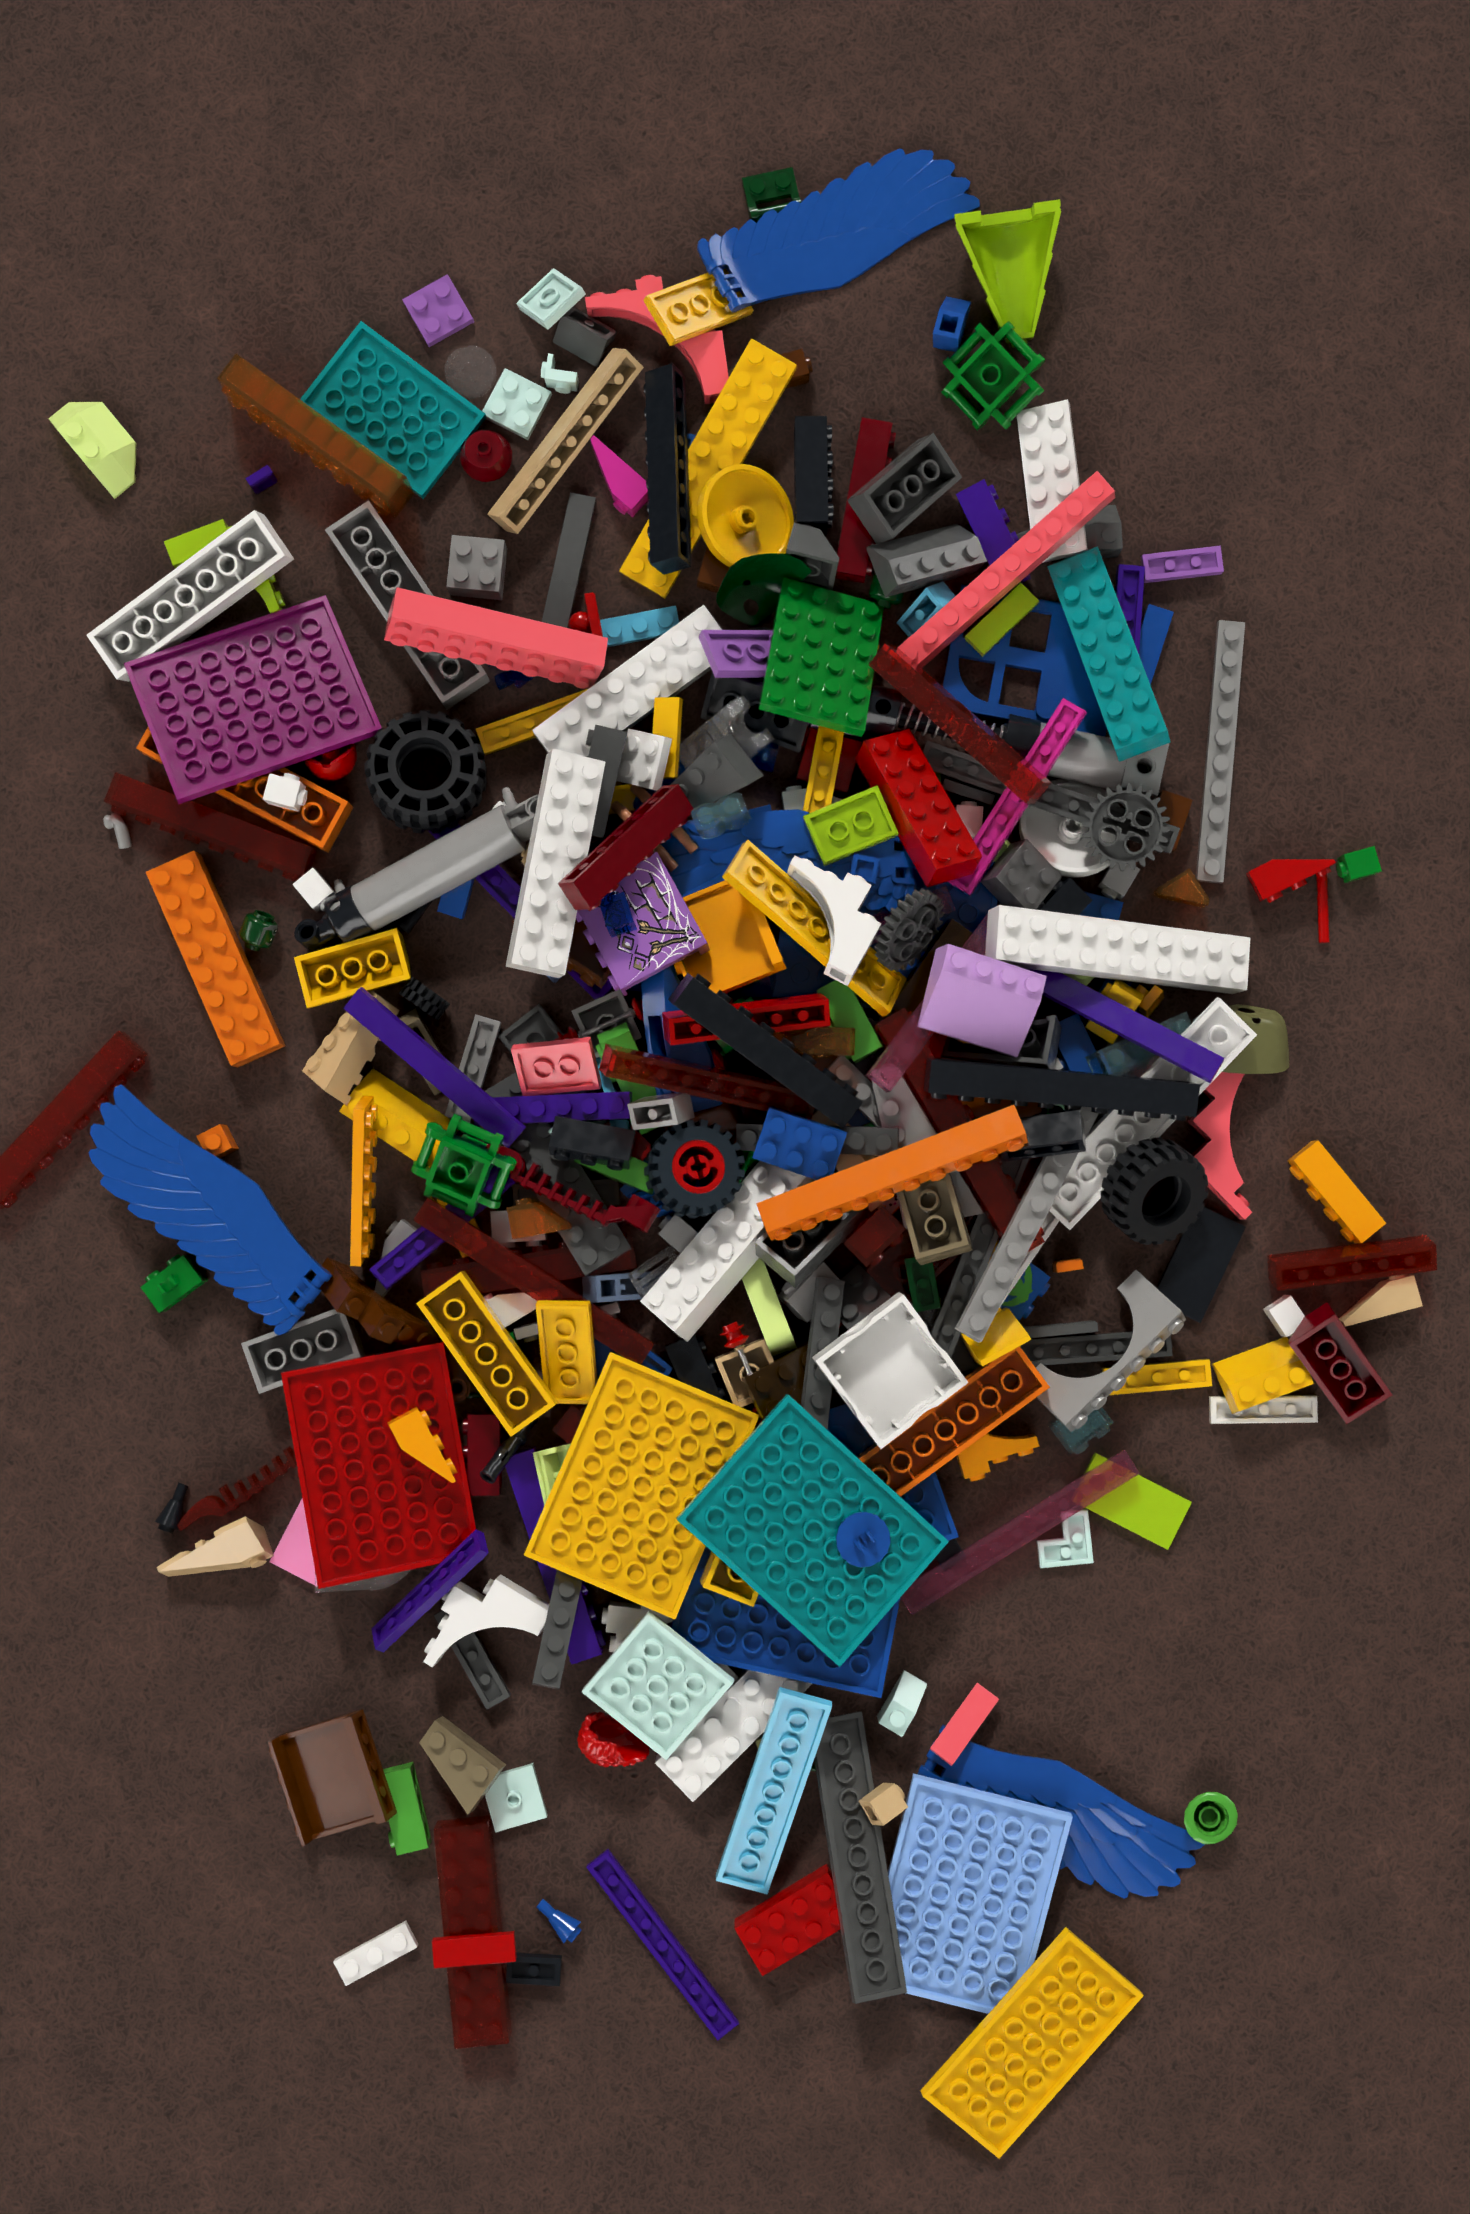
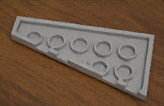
[870,1065,984,1229]

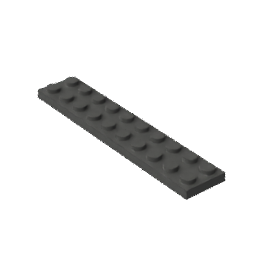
[814,1711,907,2004]

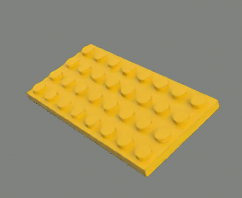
[920,1927,1144,2159]

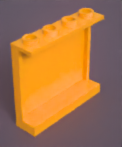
[673,880,787,994]

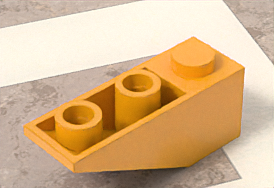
[387,1407,457,1483]

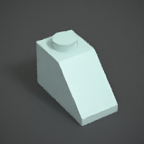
[877,1670,927,1737]

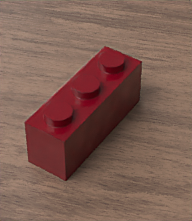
[463,1412,502,1496]

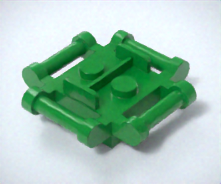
[941,321,1046,431]
[411,1114,517,1217]

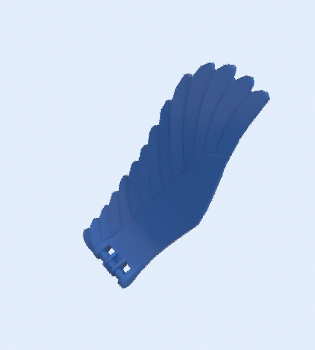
[697,148,980,313]
[88,1084,332,1335]
[917,1724,1205,1899]

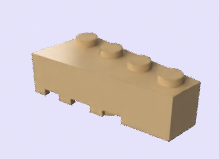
[302,990,399,1105]

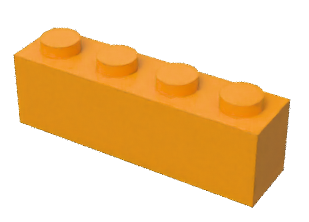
[1288,1140,1386,1243]

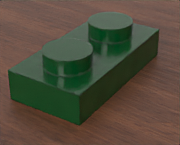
[904,1257,941,1312]

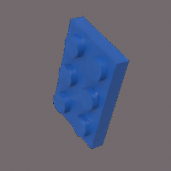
[752,1106,848,1180]

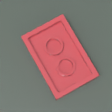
[511,1037,602,1096]

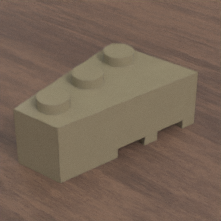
[419,1716,506,1815]

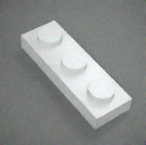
[333,1921,419,1986]

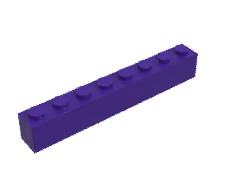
[505,1446,606,1665]

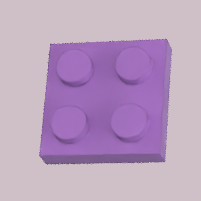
[402,274,474,347]

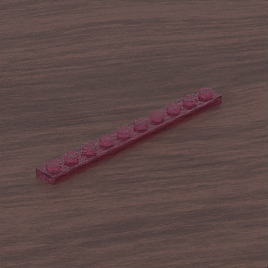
[900,1450,1140,1615]

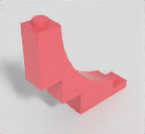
[1188,1072,1252,1220]

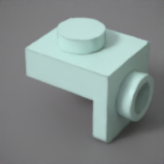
[541,353,579,394]

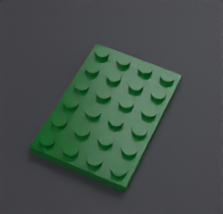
[758,577,884,737]

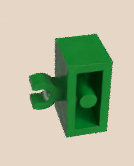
[140,1254,208,1313]

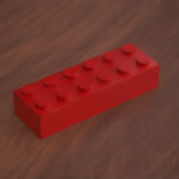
[856,729,982,887]

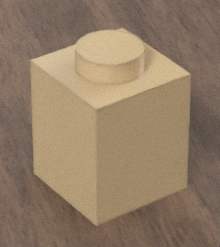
[859,1782,908,1826]

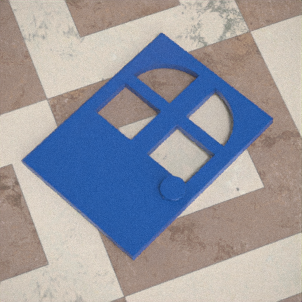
[939,584,1107,737]

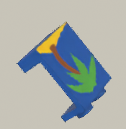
[988,1239,1051,1320]

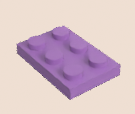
[699,630,773,678]

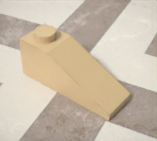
[1339,1271,1423,1327]

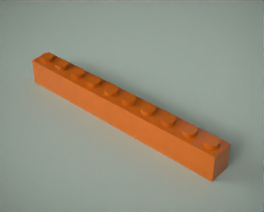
[756,1105,1028,1241]

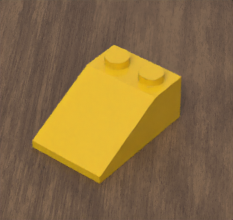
[960,1307,1031,1366]

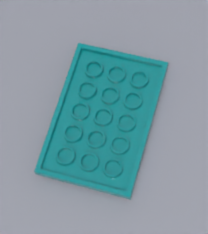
[297,321,486,499]

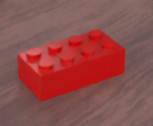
[734,1864,841,1976]

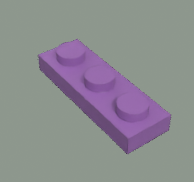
[1141,546,1224,583]

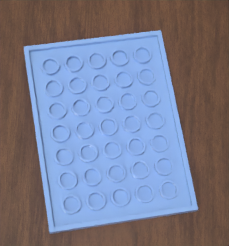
[888,1773,1073,2014]

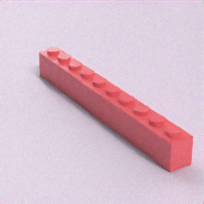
[892,471,1115,677]

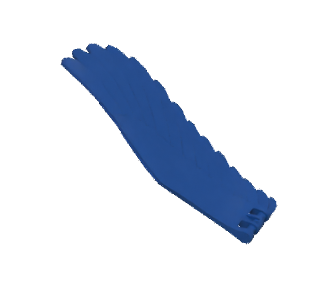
[661,809,917,913]

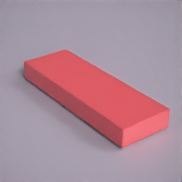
[930,1683,999,1766]

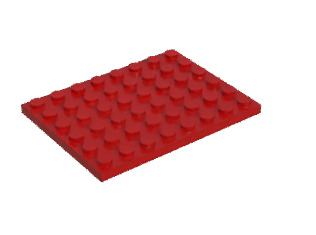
[281,1342,476,1589]

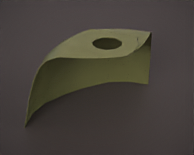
[1222,1004,1289,1074]

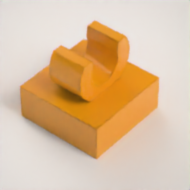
[1135,984,1164,1018]

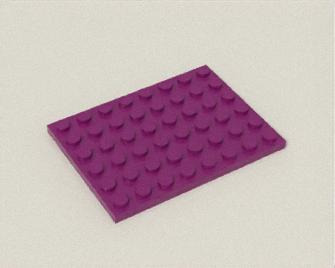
[124,595,382,804]

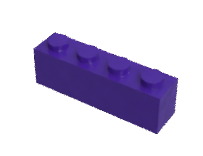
[956,479,1031,587]

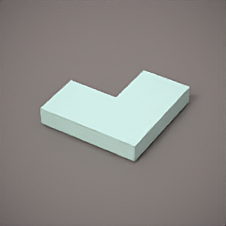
[1037,1508,1094,1568]

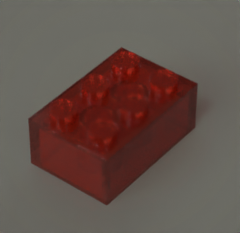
[841,1205,906,1267]

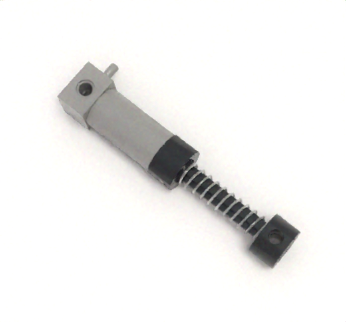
[864,684,1169,800]

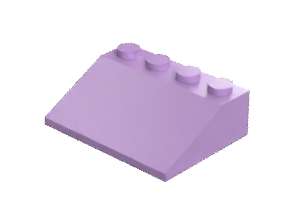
[917,944,1047,1058]

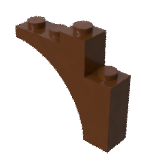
[314,1257,439,1348]

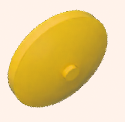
[697,464,794,567]

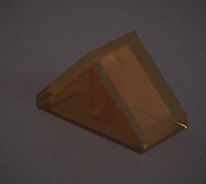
[1152,868,1210,908]

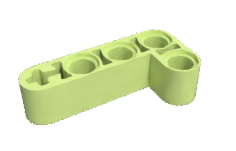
[742,1258,797,1357]

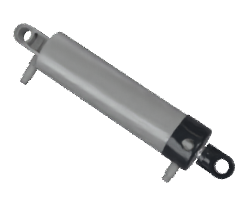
[294,787,538,952]

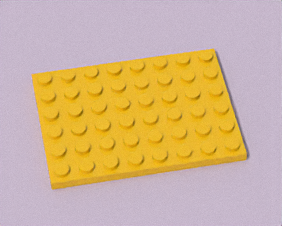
[524,1352,759,1619]

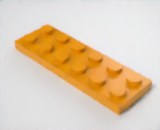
[350,1096,378,1267]

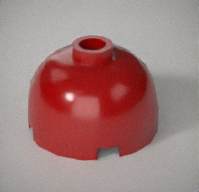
[304,743,357,780]

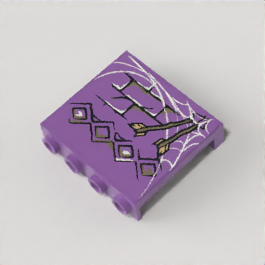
[576,852,710,996]

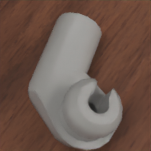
[103,813,132,849]

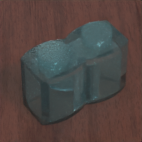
[691,793,752,839]

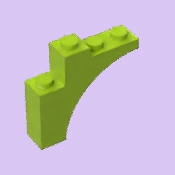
[164,519,286,613]

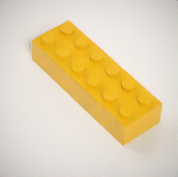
[416,1271,558,1437]

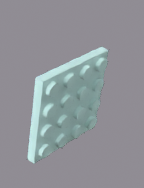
[582,1610,734,1760]

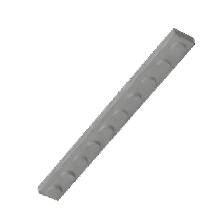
[1195,620,1245,884]
[955,1107,1099,1343]

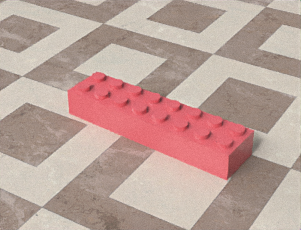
[384,587,608,689]

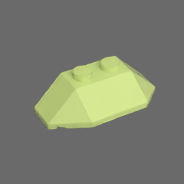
[48,402,136,499]

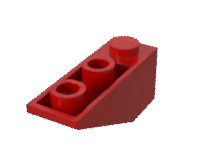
[1246,859,1336,903]

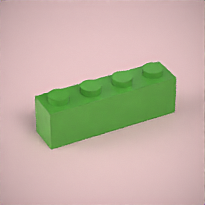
[595,1022,658,1135]

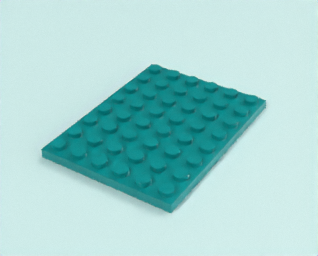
[676,1394,949,1667]

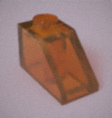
[507,1198,572,1239]

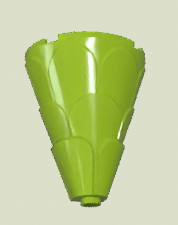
[954,199,1061,348]

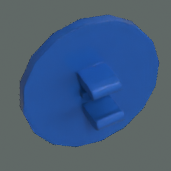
[836,1512,890,1567]

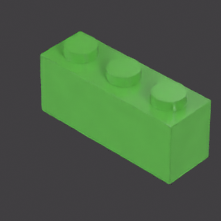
[816,980,884,1063]
[383,1762,432,1856]

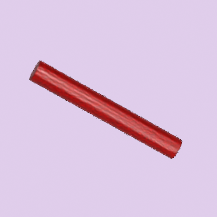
[1317,874,1329,943]

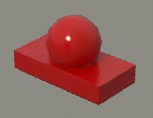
[568,592,603,637]

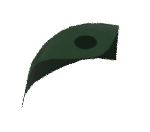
[716,553,812,626]

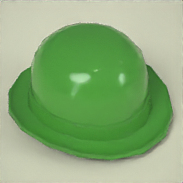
[1184,1792,1238,1844]

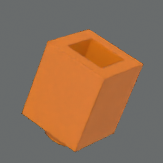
[196,1124,239,1158]

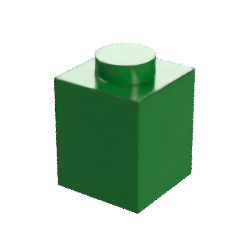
[1336,846,1382,883]

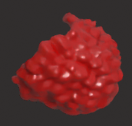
[577,1712,649,1767]

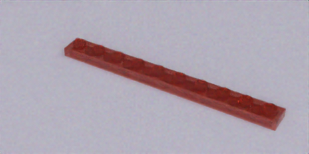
[413,1197,655,1365]

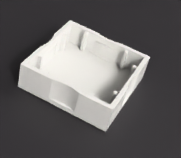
[812,1292,969,1449]

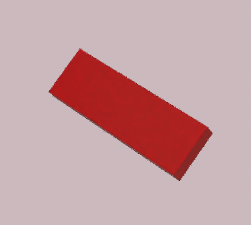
[432,1931,517,1969]

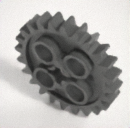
[1082,783,1170,871]
[874,888,945,972]

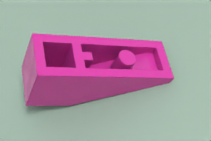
[590,435,648,517]

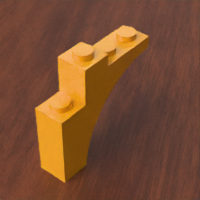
[957,1433,1039,1481]

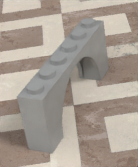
[1036,1270,1186,1432]

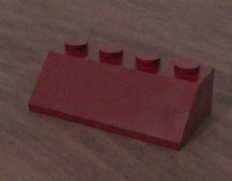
[1288,1302,1392,1424]

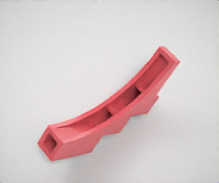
[585,275,729,404]

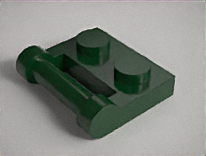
[742,167,801,223]

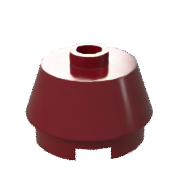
[460,430,512,482]

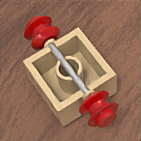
[715,1321,774,1424]

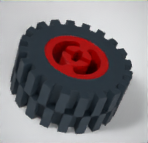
[644,1119,745,1218]

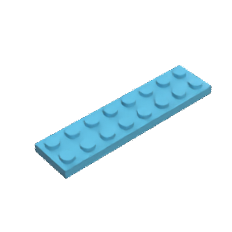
[716,1687,832,1894]

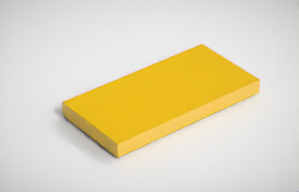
[643,269,754,346]
[536,1300,597,1404]

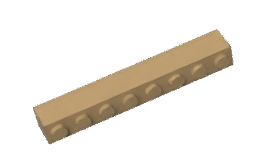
[488,348,644,534]

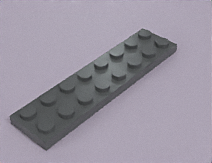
[485,1072,632,1277]

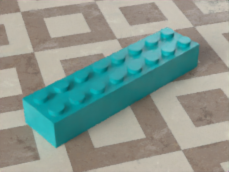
[1047,546,1171,762]

